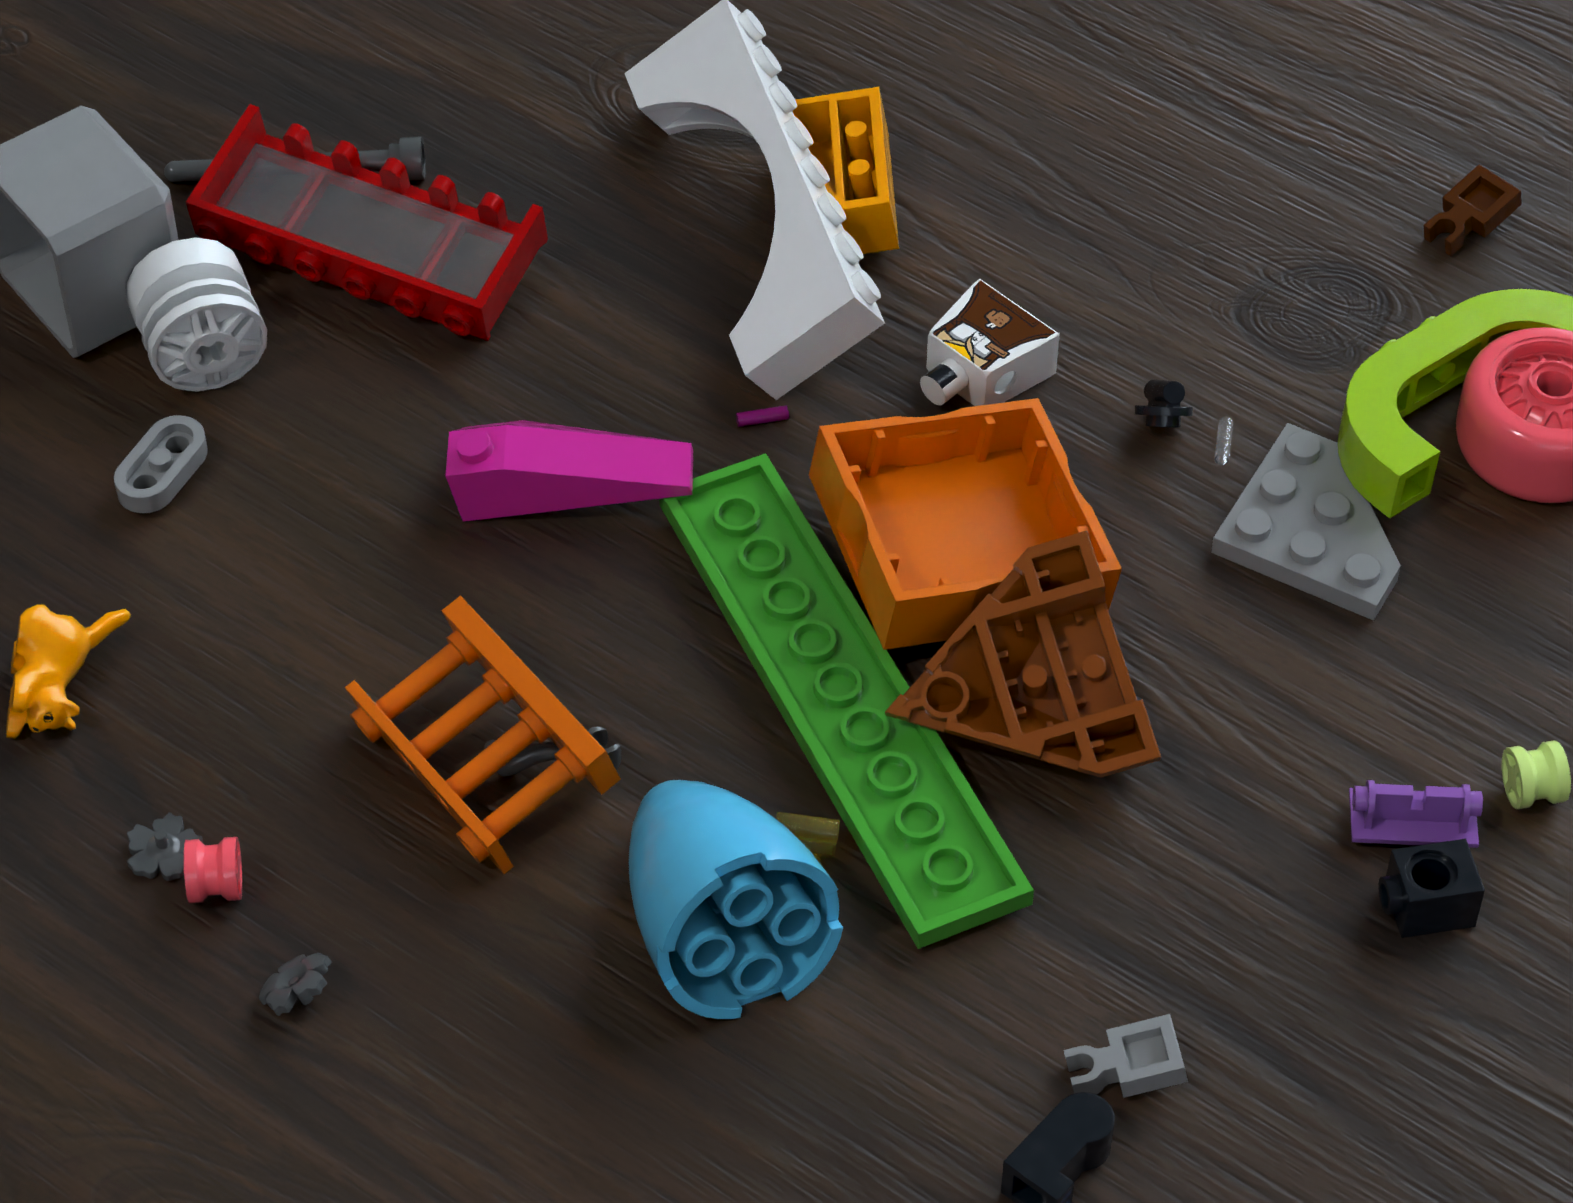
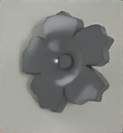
[127,812,203,881]
[259,953,332,1016]

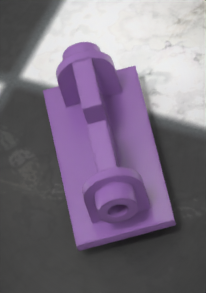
[1349,780,1483,848]

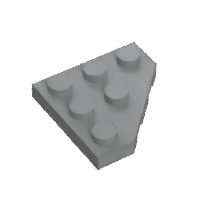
[1211,423,1401,621]

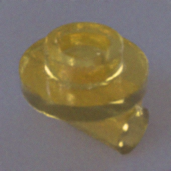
[775,811,840,864]

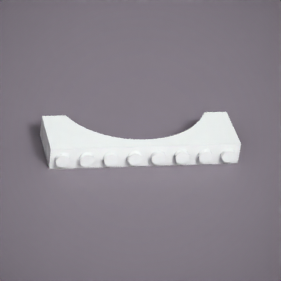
[624,0,885,400]

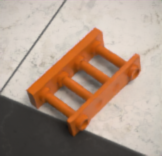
[345,595,621,874]

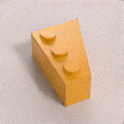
[793,87,899,254]

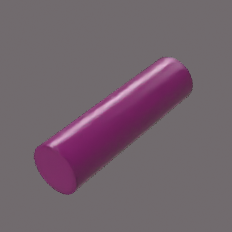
[736,405,789,427]

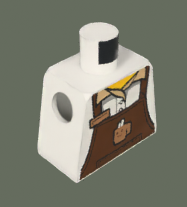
[920,279,1059,406]

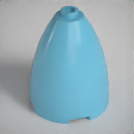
[629,780,843,1019]

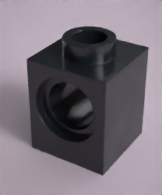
[1378,838,1485,938]

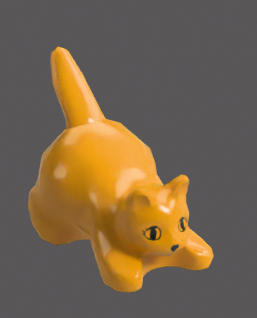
[6,604,131,738]

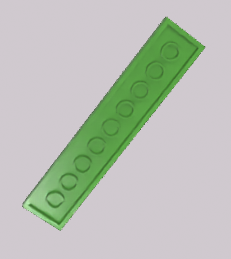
[659,453,1034,949]

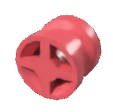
[184,837,242,903]

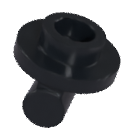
[1135,380,1193,427]

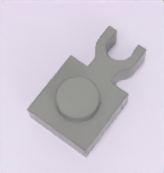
[1063,1014,1188,1098]

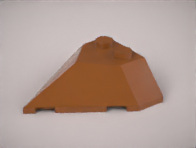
[885,531,1161,778]

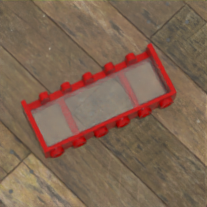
[186,104,548,341]

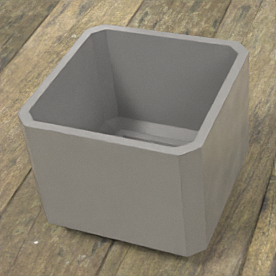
[0,105,179,358]

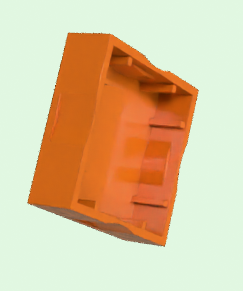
[809,398,1122,650]

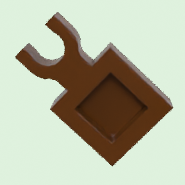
[1423,164,1522,257]

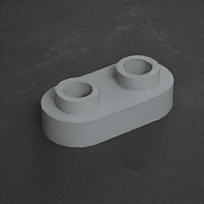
[114,415,208,513]

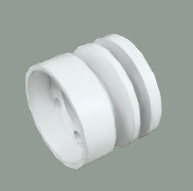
[126,237,268,392]

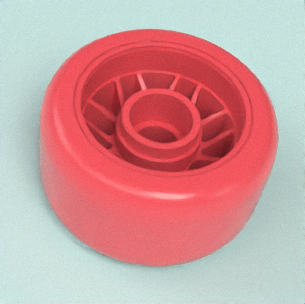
[1456,327,1573,503]

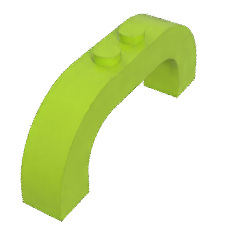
[1337,289,1573,518]

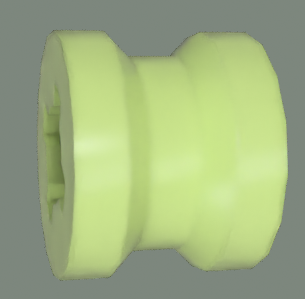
[1502,740,1571,809]

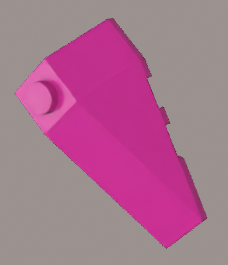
[445,420,693,522]

